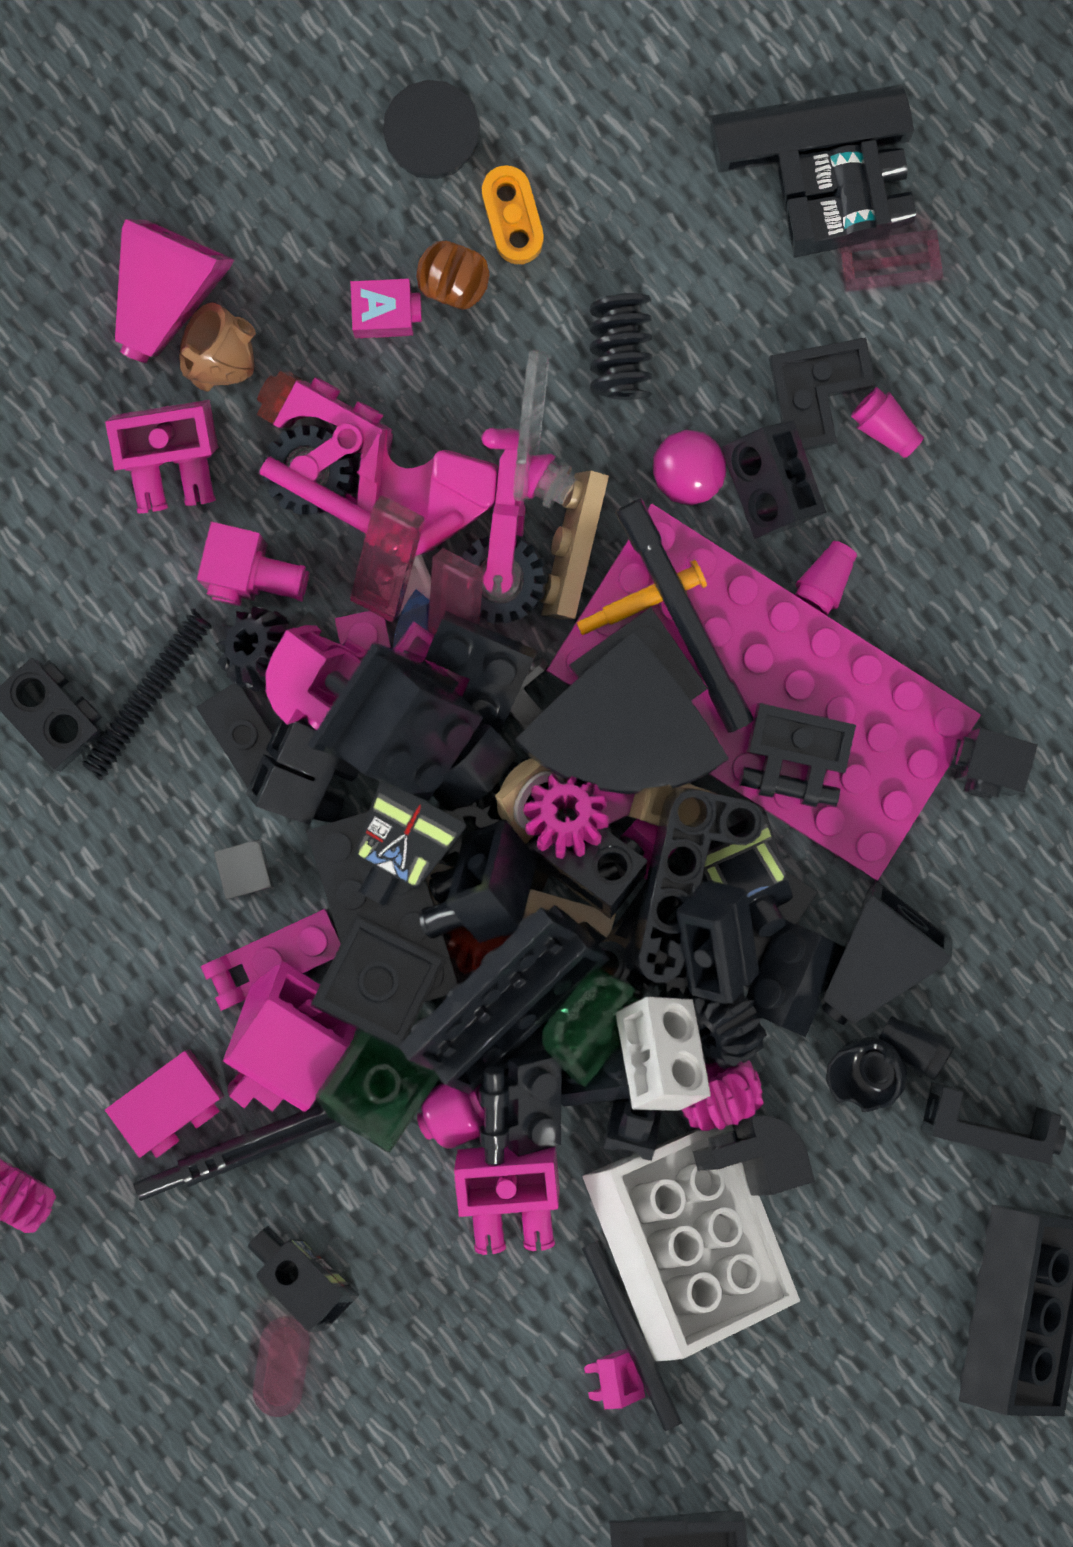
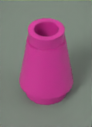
[851,387,924,458]
[794,541,857,616]

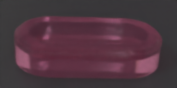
[253,1316,311,1417]

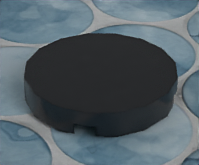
[383,80,480,179]

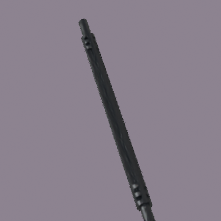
[134,985,643,1201]

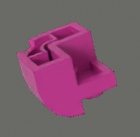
[266,625,367,730]

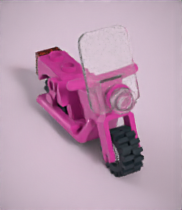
[257,350,577,624]

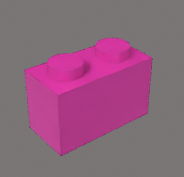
[105,1049,224,1158]

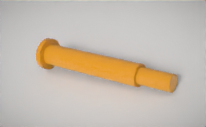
[576,559,707,636]

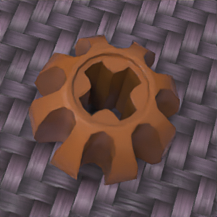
[416,240,490,310]

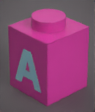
[350,279,422,338]

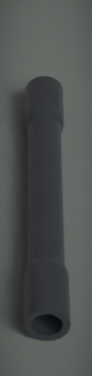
[615,498,754,733]

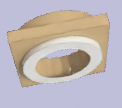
[495,758,567,844]

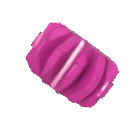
[524,774,609,859]
[682,1061,764,1131]
[0,1159,56,1233]

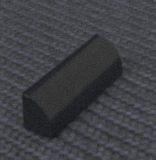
[709,85,914,173]

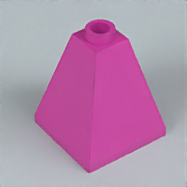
[115,219,234,363]

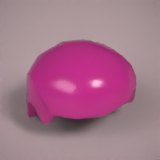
[653,429,726,506]

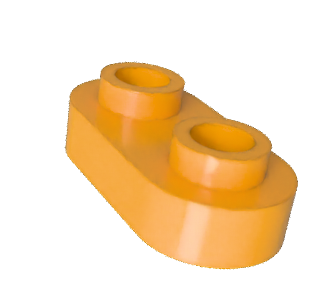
[482,165,544,264]

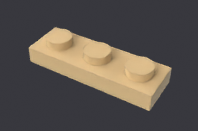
[540,471,609,620]

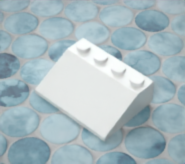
[582,1124,800,1361]

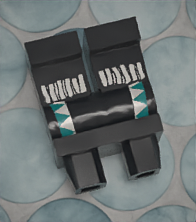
[777,140,916,258]

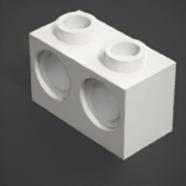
[616,997,711,1111]

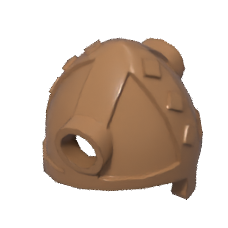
[179,302,256,392]

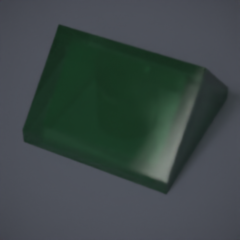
[315,1030,439,1153]

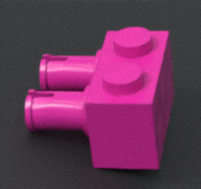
[105,400,218,513]
[197,522,309,606]
[454,1146,560,1255]

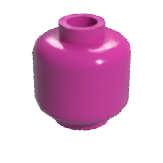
[417,1083,484,1149]

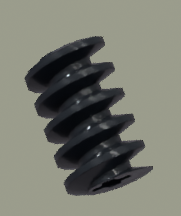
[589,293,652,400]

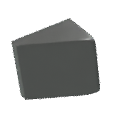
[214,839,274,899]

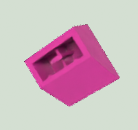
[223,961,356,1112]

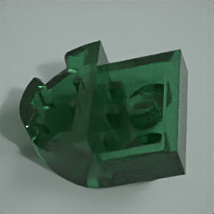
[542,969,639,1087]

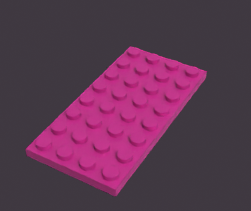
[545,504,981,881]

